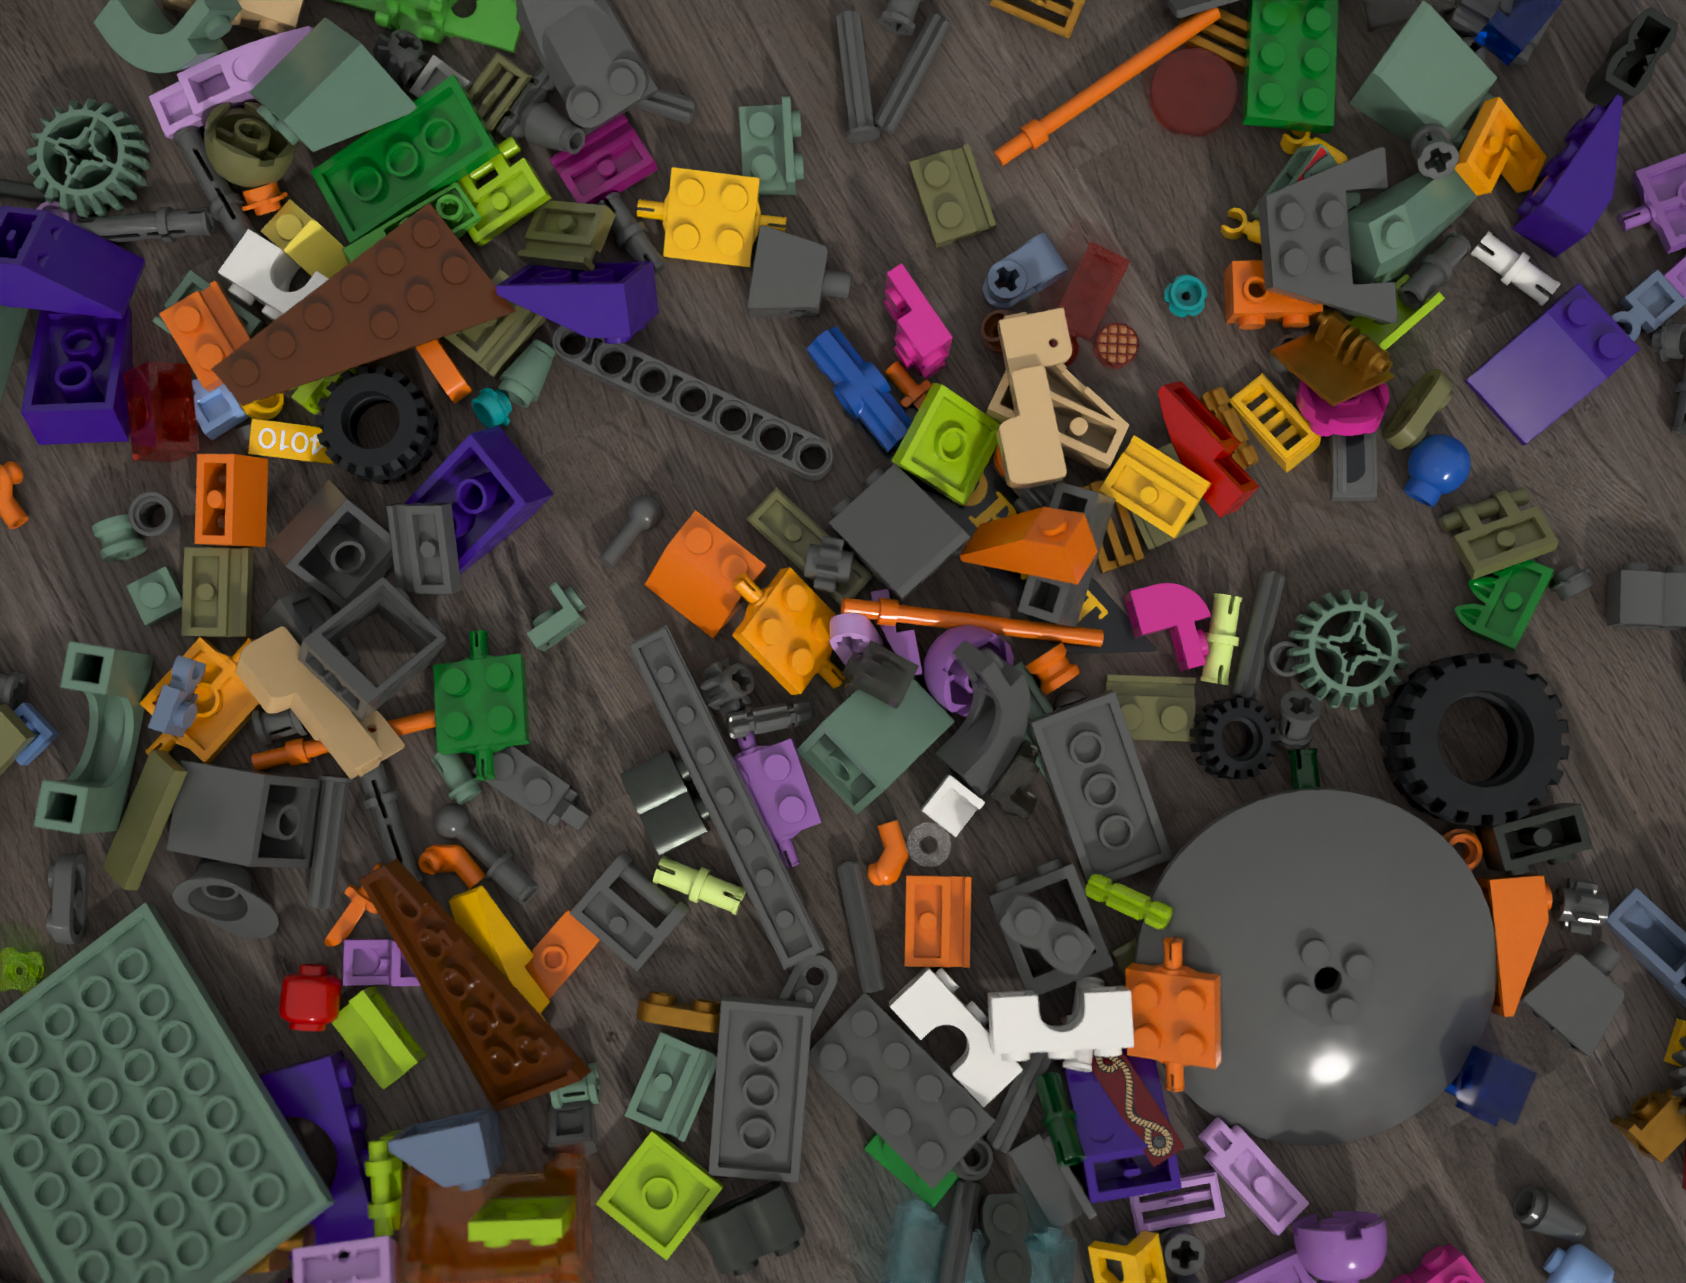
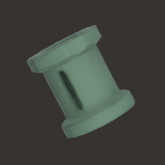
[550,1063,601,1109]

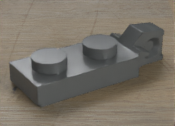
[472,746,592,831]

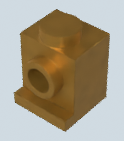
[1611,1087,1686,1163]

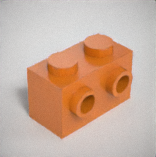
[1224,260,1323,330]
[195,454,268,547]

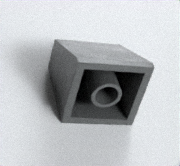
[829,464,970,605]
[166,760,322,868]

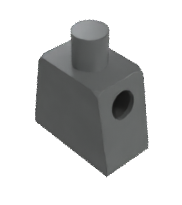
[747,225,852,319]
[1518,941,1625,1057]

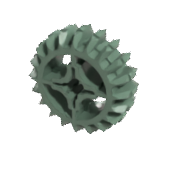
[25,98,152,218]
[1286,589,1411,710]

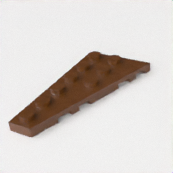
[212,203,516,406]
[359,858,591,1112]

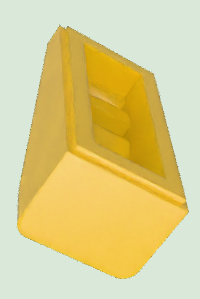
[1228,373,1321,473]

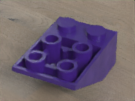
[1512,94,1623,258]
[0,205,146,319]
[1062,1048,1182,1203]

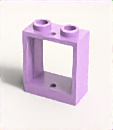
[293,1236,410,1283]

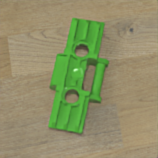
[331,0,522,53]

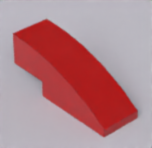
[1158,381,1260,517]

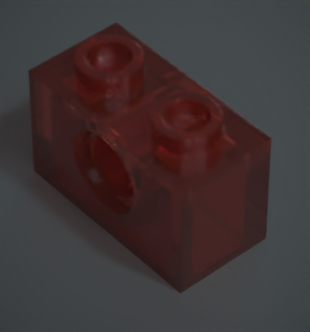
[124,361,200,462]

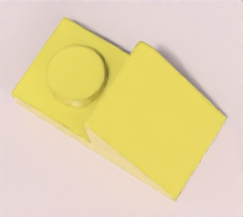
[261,199,348,279]

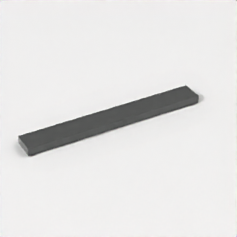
[627,625,826,970]

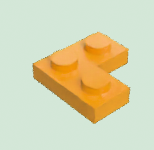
[1454,96,1547,196]

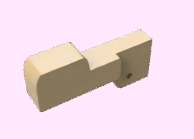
[997,308,1072,489]
[236,626,405,779]

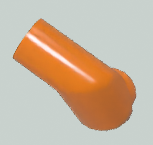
[0,461,29,530]
[867,820,909,886]
[418,844,486,890]

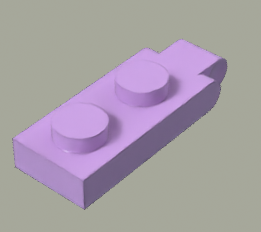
[1198,1117,1310,1236]

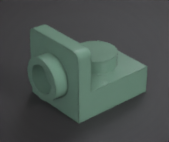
[527,582,587,652]

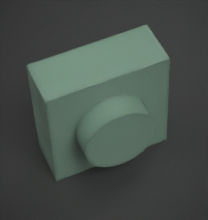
[126,566,183,626]

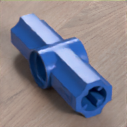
[806,326,913,454]

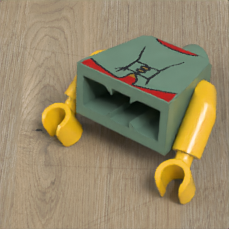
[1221,130,1360,245]

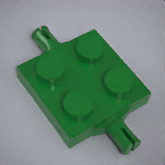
[433,630,530,781]

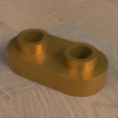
[636,991,721,1033]

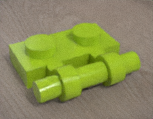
[457,135,552,247]
[365,1130,416,1237]

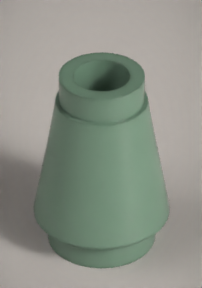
[498,339,556,408]

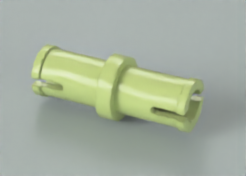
[1200,593,1242,685]
[653,855,746,915]

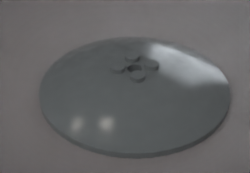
[1134,788,1497,1145]

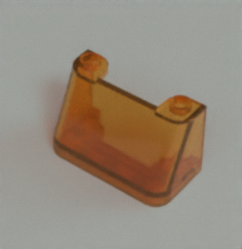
[396,1153,594,1283]

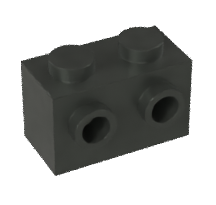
[1475,803,1593,876]

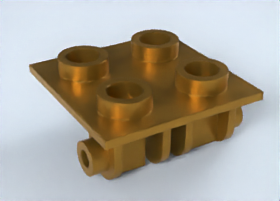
[1270,309,1395,407]

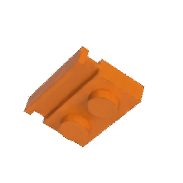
[159,281,252,392]
[904,875,972,968]

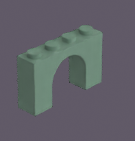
[33,641,154,834]

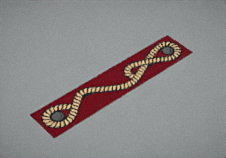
[1060,1012,1185,1167]

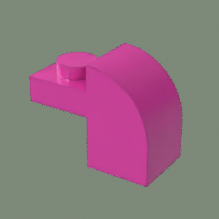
[1123,583,1211,672]

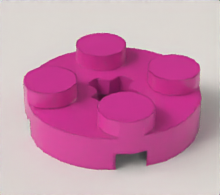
[1296,380,1390,437]

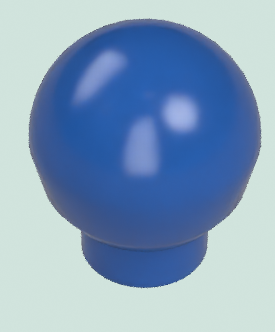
[1402,434,1471,508]

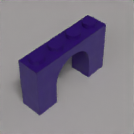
[258,1050,374,1260]

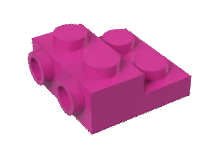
[883,263,953,379]

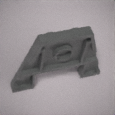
[1258,147,1398,325]

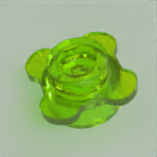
[0,947,44,995]

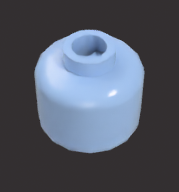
[1543,1243,1616,1283]

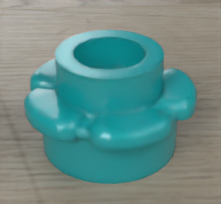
[1164,275,1208,318]
[472,387,512,429]

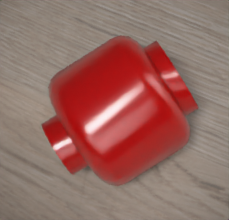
[279,964,342,1031]

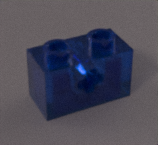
[1444,1045,1537,1126]

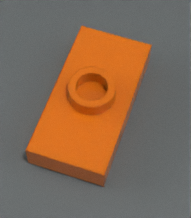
[525,909,601,1000]

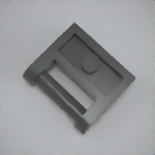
[569,851,691,972]

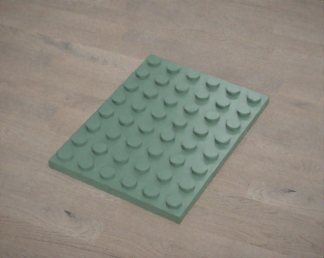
[0,902,335,1283]

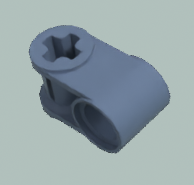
[982,233,1069,310]

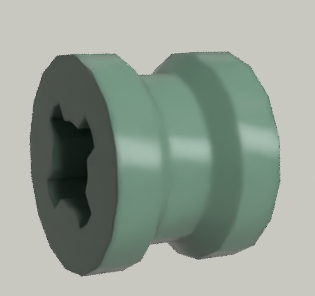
[92,514,147,563]

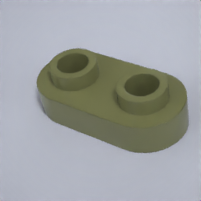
[1382,368,1453,450]

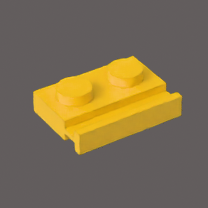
[1099,435,1212,538]

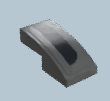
[1326,431,1378,501]

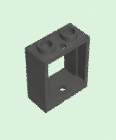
[298,577,447,721]
[986,857,1114,996]

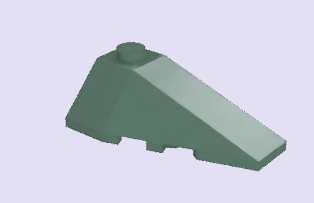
[1348,149,1478,284]

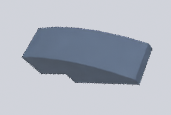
[1605,888,1686,1008]

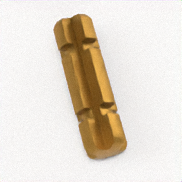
[1200,387,1259,470]

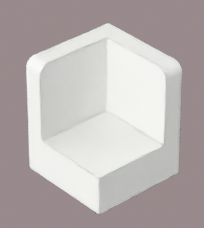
[920,775,985,837]

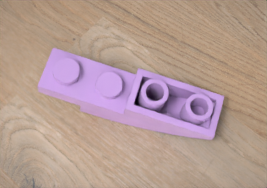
[149,26,313,139]

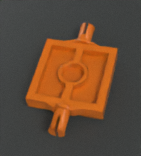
[1125,937,1221,1092]

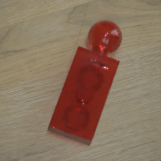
[1049,241,1130,366]

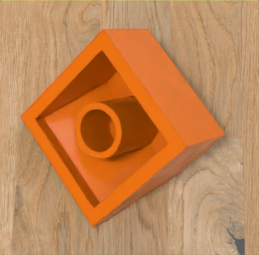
[644,510,768,639]

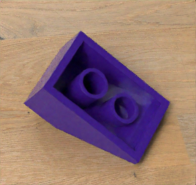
[496,261,659,344]
[1464,283,1640,446]
[21,305,134,445]
[404,426,554,575]

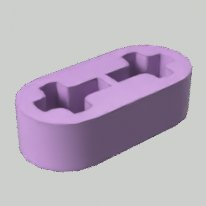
[830,613,884,671]

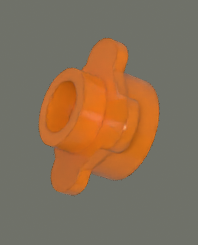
[241,182,288,216]

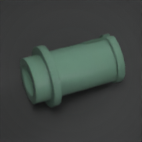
[431,752,482,805]

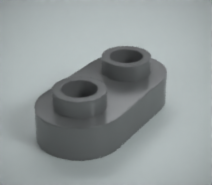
[46,854,89,944]
[777,953,837,1032]

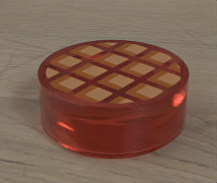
[1094,322,1139,369]

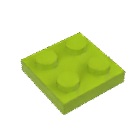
[891,383,1001,505]
[595,1129,724,1261]
[468,1195,579,1247]

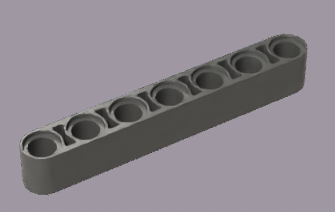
[552,325,833,482]

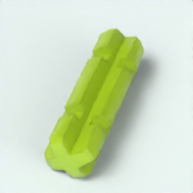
[1085,874,1173,930]

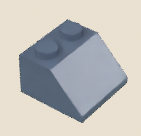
[387,1107,507,1191]

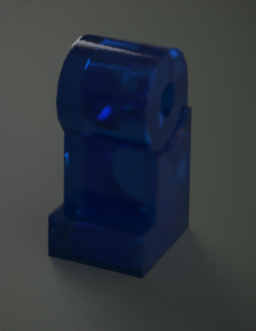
[1474,0,1562,66]

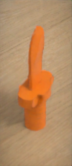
[885,361,932,411]
[324,863,384,947]

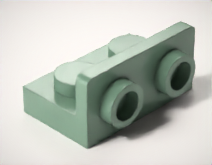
[739,96,804,197]

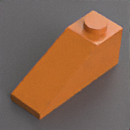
[960,507,1098,584]
[1475,873,1552,1017]

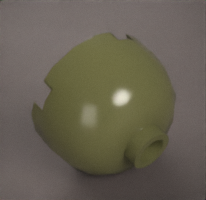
[204,102,298,188]

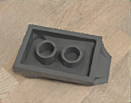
[516,0,661,136]

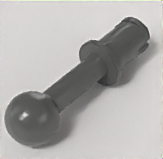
[434,804,539,906]

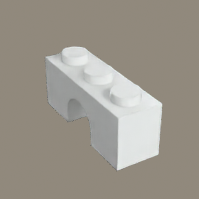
[218,229,329,321]
[889,967,1023,1108]
[987,985,1134,1061]

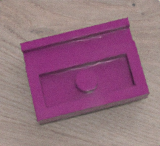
[549,114,658,204]

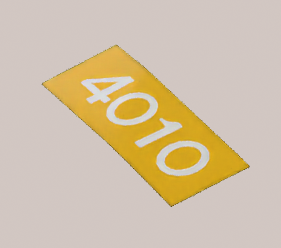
[248,419,334,465]

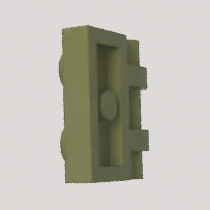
[1438,487,1559,580]

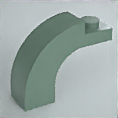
[93,0,242,73]

